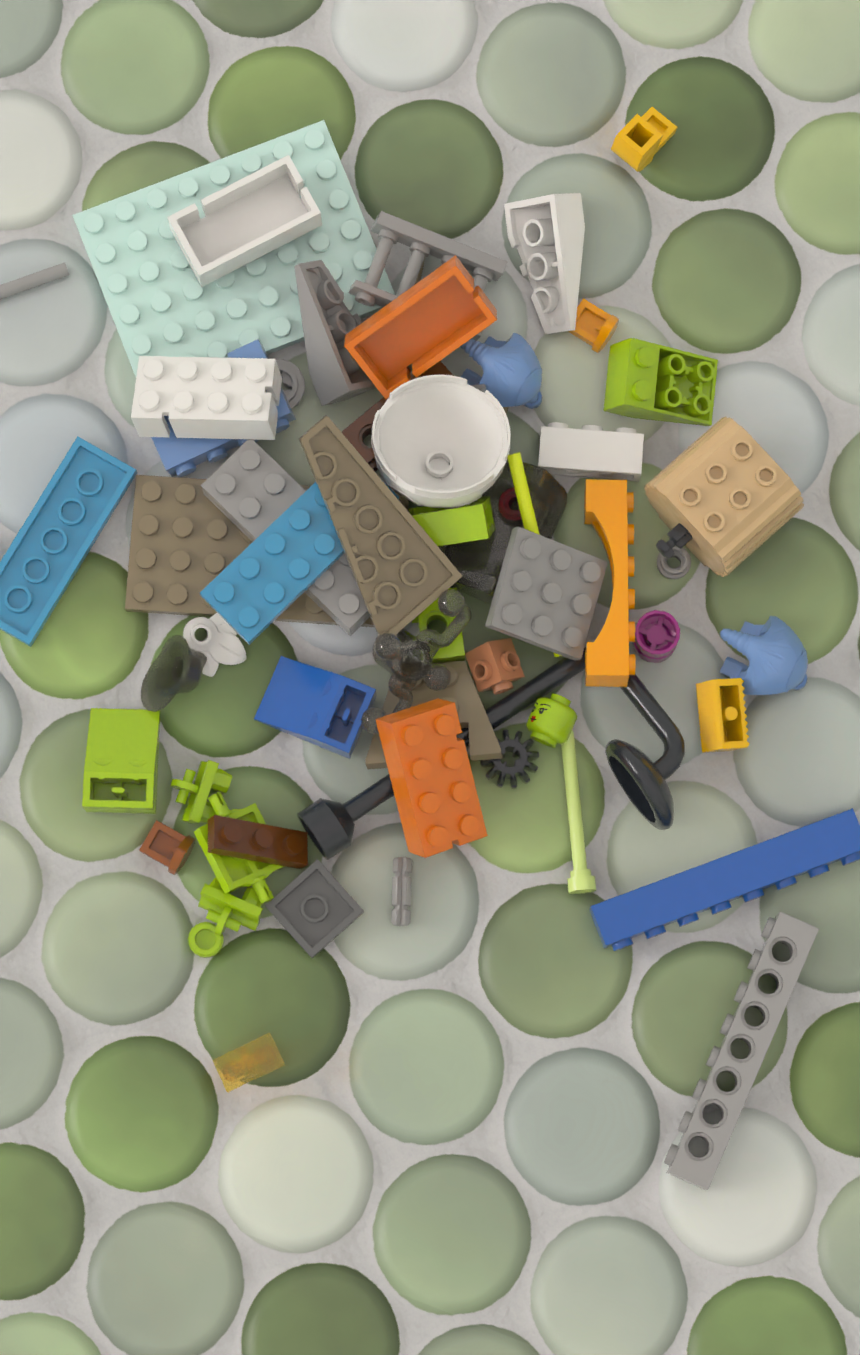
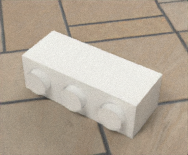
[537,422,644,482]

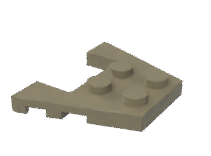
[365,661,503,770]

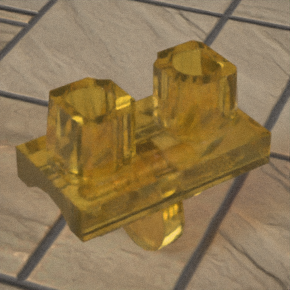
[212,1033,285,1093]

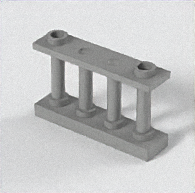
[348,211,507,341]

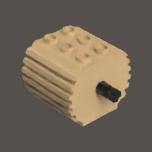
[644,416,804,577]

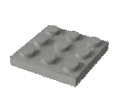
[485,527,608,661]

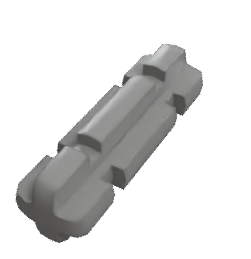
[391,857,412,926]

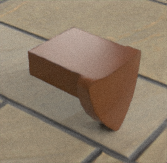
[139,820,196,875]

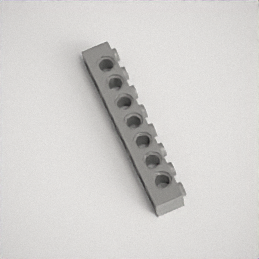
[664,912,819,1190]

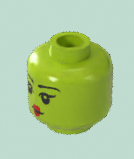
[526,693,577,748]

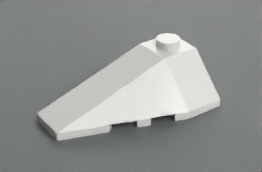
[504,193,585,334]

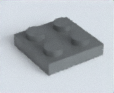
[265,859,364,959]

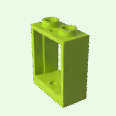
[407,496,495,546]

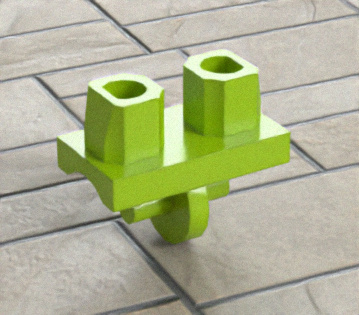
[170,760,232,824]
[198,877,263,936]

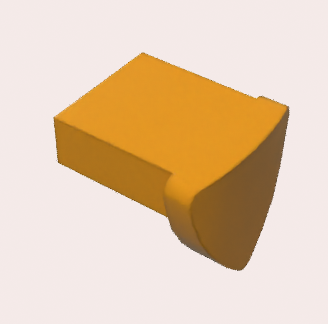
[568,298,619,353]

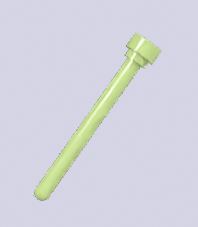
[561,730,596,894]

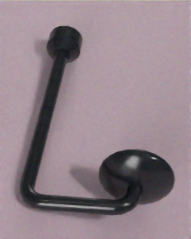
[297,647,685,860]

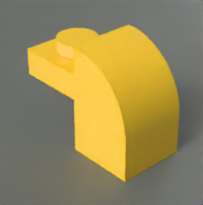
[611,107,678,172]

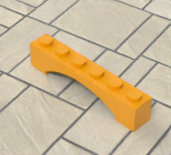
[584,479,636,687]

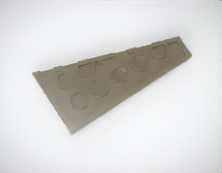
[299,415,462,645]

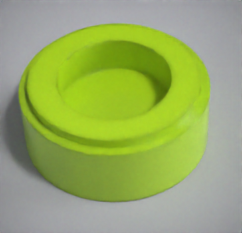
[188,922,224,958]

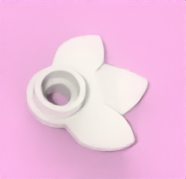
[183,613,247,677]

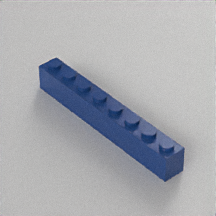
[589,808,860,951]

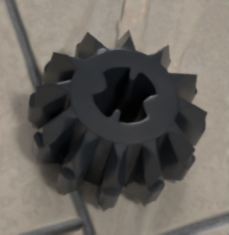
[480,729,539,789]

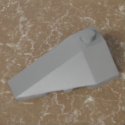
[294,260,376,406]

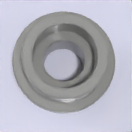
[657,546,691,579]

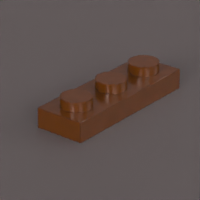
[208,815,308,869]

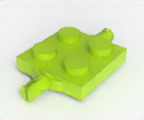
[194,792,285,904]

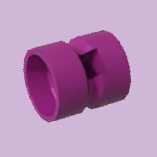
[632,610,680,663]

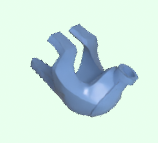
[460,333,542,409]
[720,616,808,695]

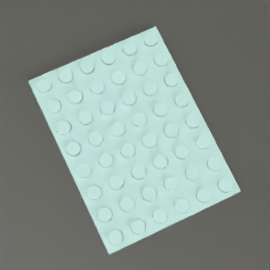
[72,120,395,377]

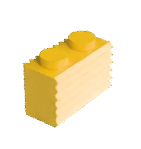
[696,678,750,753]

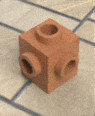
[465,638,525,695]

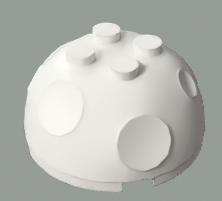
[371,375,511,509]

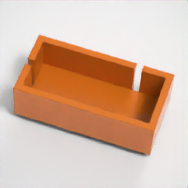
[344,255,497,400]
[375,698,488,858]

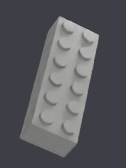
[201,439,370,636]

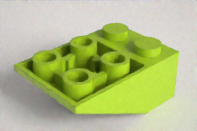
[603,338,718,426]
[82,708,160,814]

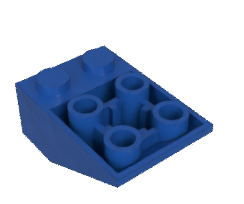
[254,656,377,759]

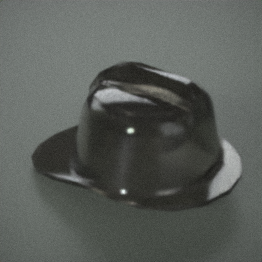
[141,635,207,712]

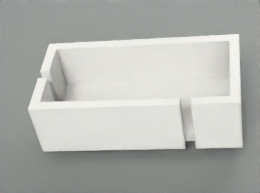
[167,155,322,287]
[131,356,282,440]

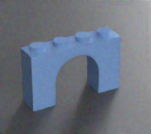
[151,339,296,477]

